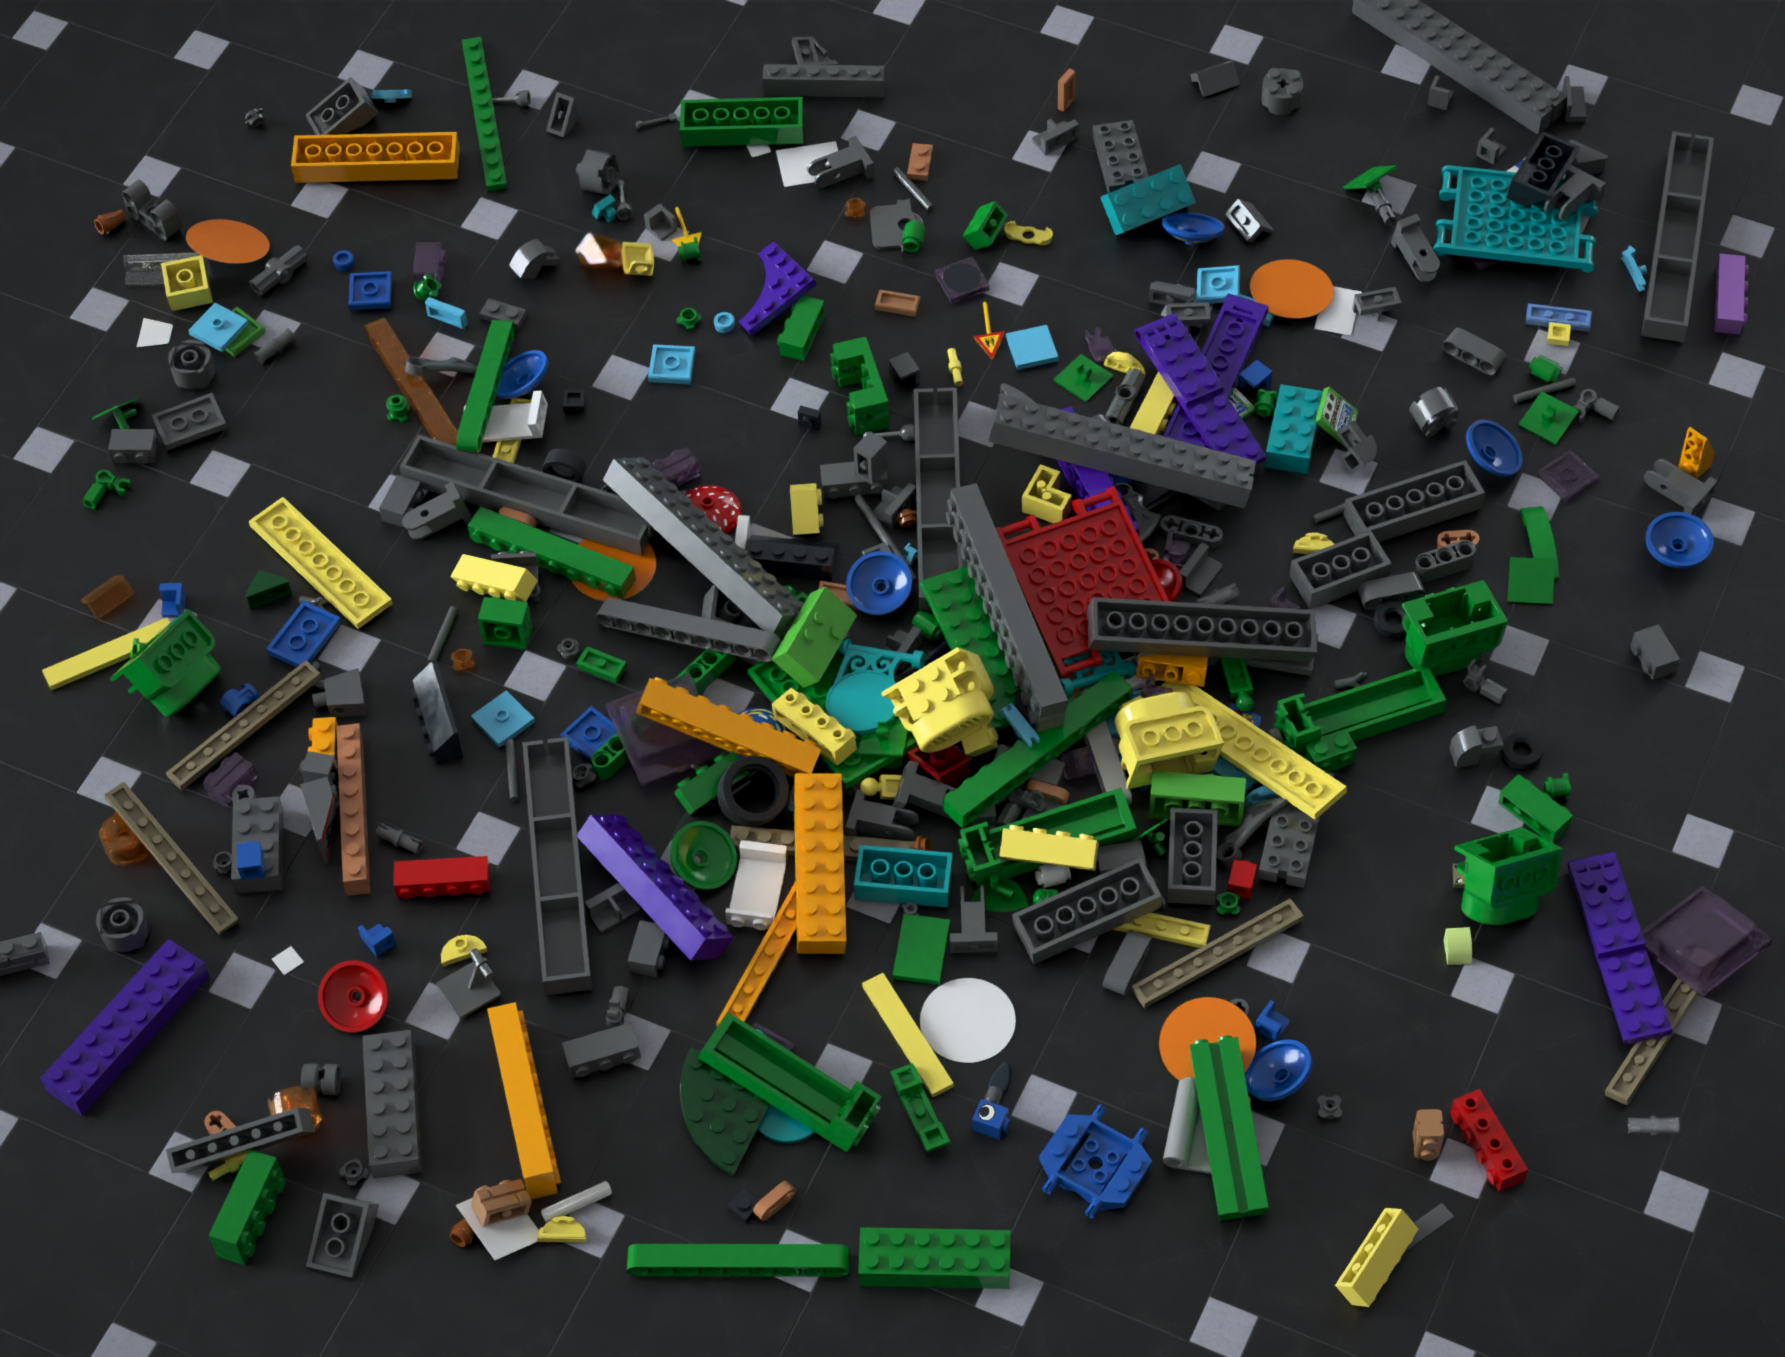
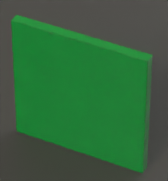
[1343,165,1397,194]
[1054,354,1114,403]
[1519,391,1579,445]
[1507,557,1556,604]
[858,719,909,757]

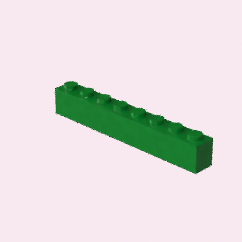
[467,507,636,599]

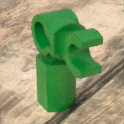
[82,470,131,509]

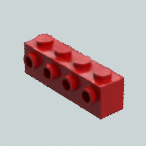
[394,856,490,899]
[1450,1089,1528,1192]

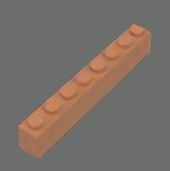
[336,723,370,896]

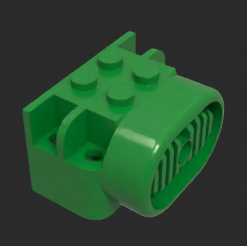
[1402,580,1508,676]
[110,609,221,718]
[1454,827,1563,925]

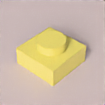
[1547,322,1571,346]

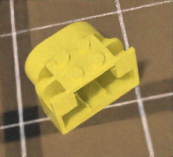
[881,647,994,753]
[1114,692,1224,789]

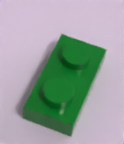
[576,646,627,684]

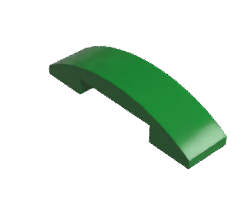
[1520,506,1560,580]
[891,1063,950,1153]

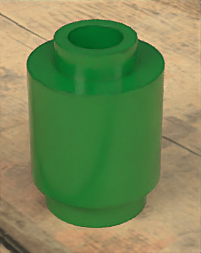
[902,221,926,252]
[1529,355,1563,383]
[912,610,944,642]

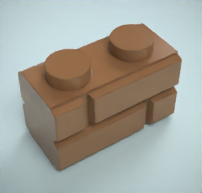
[1412,1109,1444,1161]
[471,1179,532,1226]

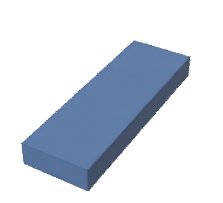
[1525,303,1592,332]

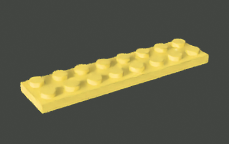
[249,497,393,629]

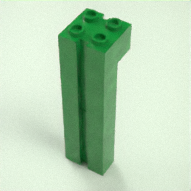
[1273,667,1446,755]
[958,787,1137,889]
[698,1012,882,1152]
[1189,1035,1269,1221]

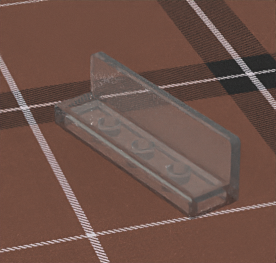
[123,253,210,288]

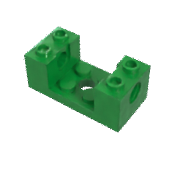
[830,337,889,436]

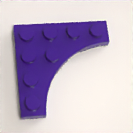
[738,241,817,336]

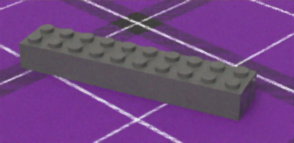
[1087,597,1317,662]

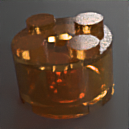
[99,812,149,866]
[267,1086,322,1130]

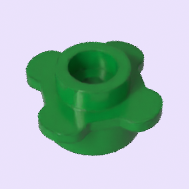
[676,308,702,329]
[1216,892,1240,915]

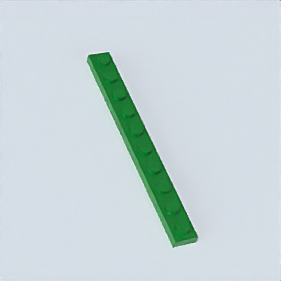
[462,37,507,192]

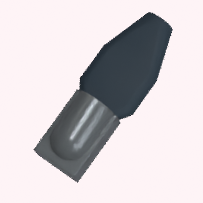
[984,1062,1011,1105]

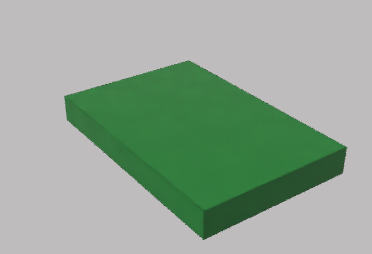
[893,914,950,985]

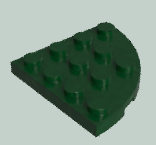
[680,1047,771,1176]

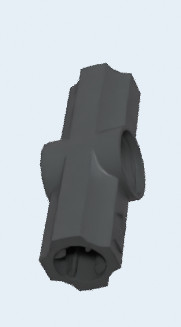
[249,245,308,296]
[1106,368,1146,426]

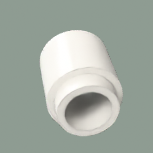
[1035,864,1071,888]

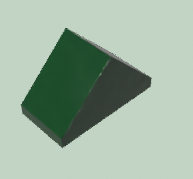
[245,570,292,610]

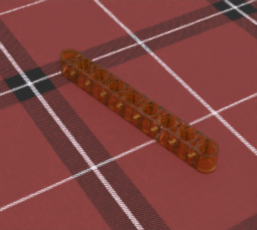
[364,317,458,446]

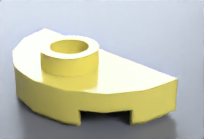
[1104,352,1145,374]
[1293,533,1335,554]
[441,935,488,967]
[537,1216,587,1243]

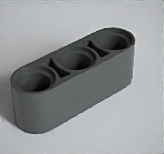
[1442,328,1507,375]
[1414,540,1476,582]
[1357,572,1426,610]
[1102,930,1152,996]

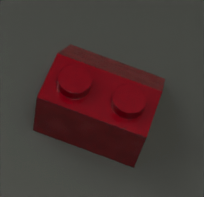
[907,745,972,788]

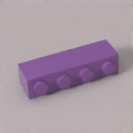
[1714,254,1749,334]

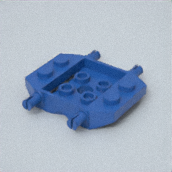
[1039,1105,1152,1219]

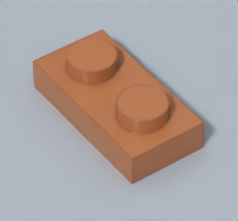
[907,143,933,181]

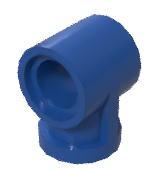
[220,683,260,718]

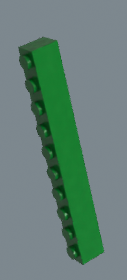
[944,671,1133,829]

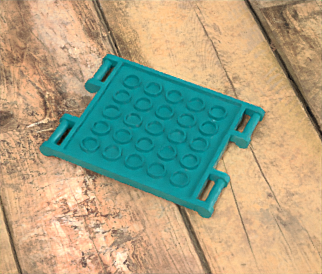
[1433,165,1598,273]

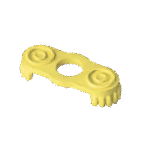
[1004,221,1053,245]

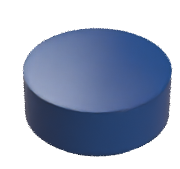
[333,250,355,271]

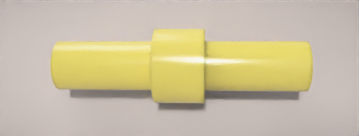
[947,348,963,386]
[208,1153,248,1181]

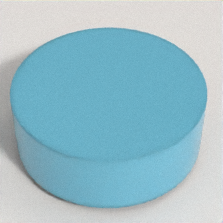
[714,312,735,333]

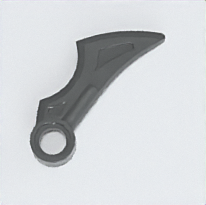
[405,357,478,376]
[1114,483,1160,543]
[1216,798,1290,867]

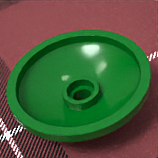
[670,821,737,890]

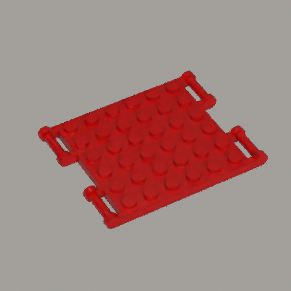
[996,487,1170,679]

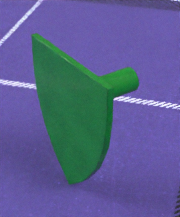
[92,397,141,429]
[1130,818,1168,856]
[970,874,1028,912]

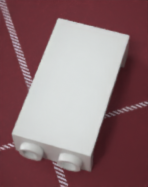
[464,391,548,442]
[725,840,788,930]

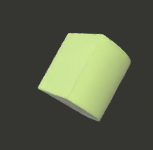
[1444,927,1472,965]

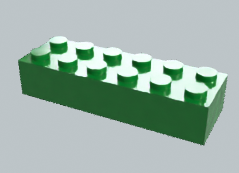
[680,97,804,147]
[858,1227,1010,1289]

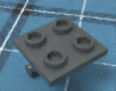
[491,551,541,602]
[436,948,502,1019]

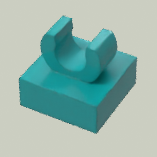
[592,194,617,222]

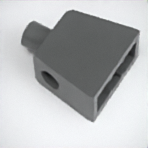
[312,668,367,717]

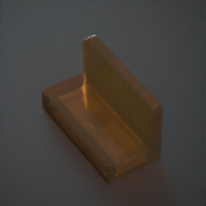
[80,575,135,619]

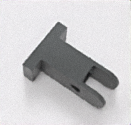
[807,136,874,188]
[1544,165,1606,221]
[1391,214,1440,283]
[1644,459,1718,516]
[402,482,472,540]
[893,760,956,819]
[845,789,920,841]
[950,885,998,953]

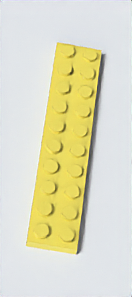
[1148,681,1347,820]

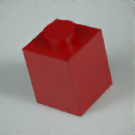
[1227,860,1257,900]

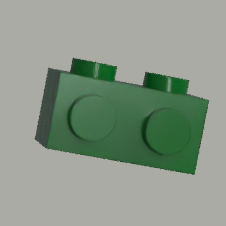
[962,201,1008,250]
[1304,730,1357,773]

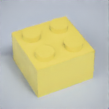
[161,255,213,311]

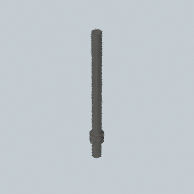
[854,494,919,585]

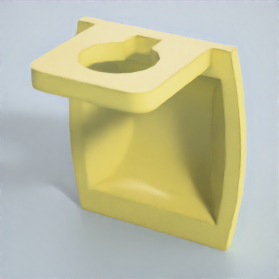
[622,242,654,276]

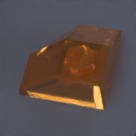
[575,232,622,268]

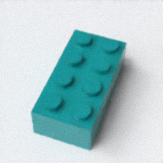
[1100,164,1196,236]
[1265,384,1323,474]
[854,845,953,908]

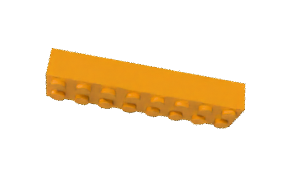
[291,132,460,183]
[636,678,821,778]
[794,773,846,954]
[487,1002,561,1200]

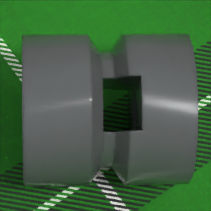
[301,1063,341,1096]

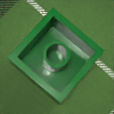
[478,597,533,650]

